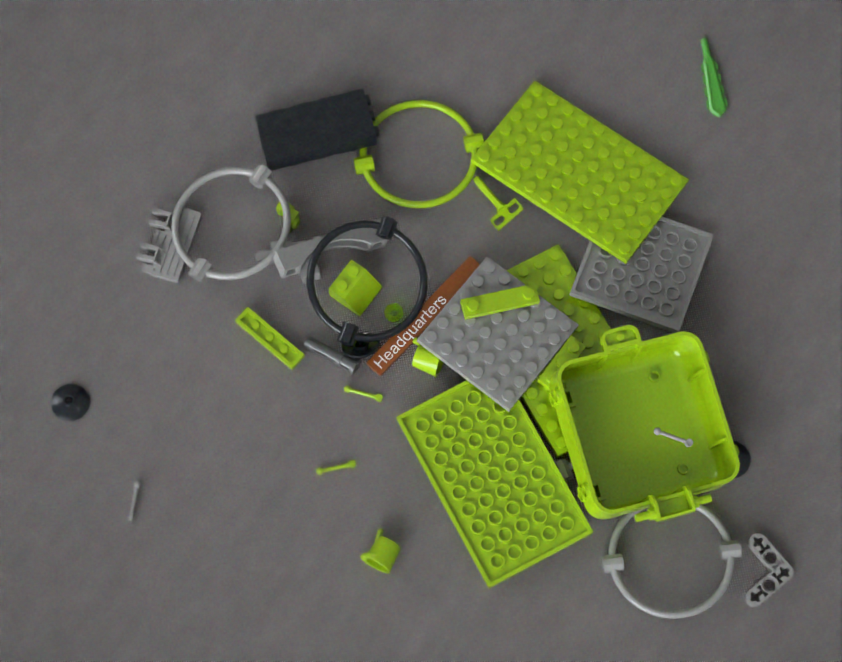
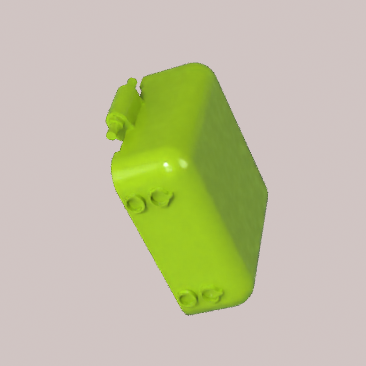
[549,325,740,522]

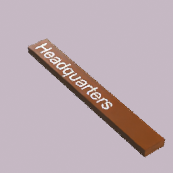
[366,256,480,377]

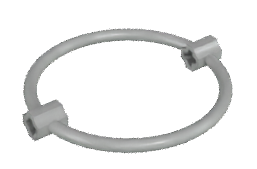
[171,164,291,282]
[602,504,742,619]

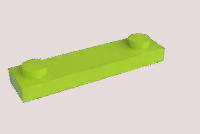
[460,283,540,320]
[235,307,305,370]

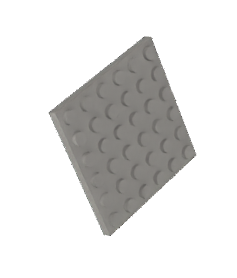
[569,217,714,333]
[416,256,578,412]

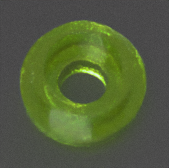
[384,303,403,322]

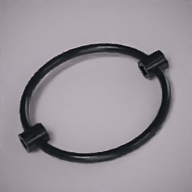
[306,216,428,346]

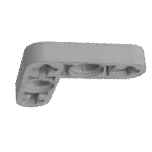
[745,533,794,608]

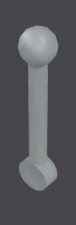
[654,428,693,447]
[128,481,141,521]

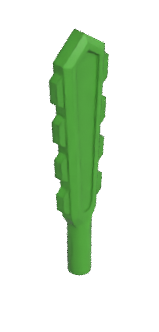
[700,38,728,118]

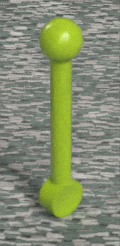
[344,385,383,402]
[316,460,356,475]

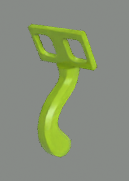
[473,176,524,231]

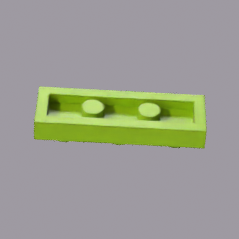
[537,335,586,390]

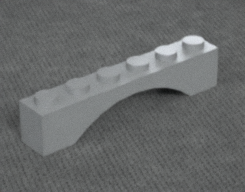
[273,219,388,278]

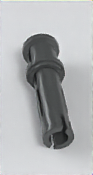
[303,336,361,375]

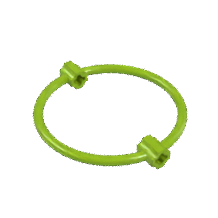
[353,100,484,209]

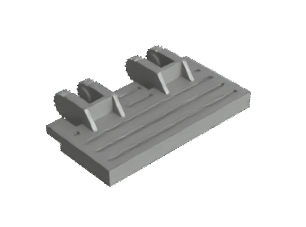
[136,203,202,283]

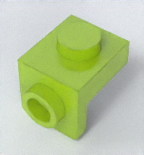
[276,201,301,233]

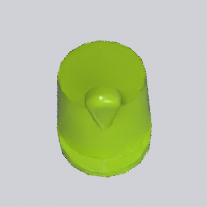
[412,338,444,377]
[360,528,401,574]

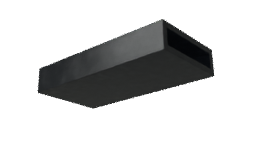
[255,88,380,171]

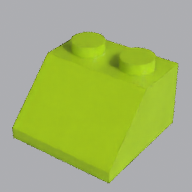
[329,259,383,317]

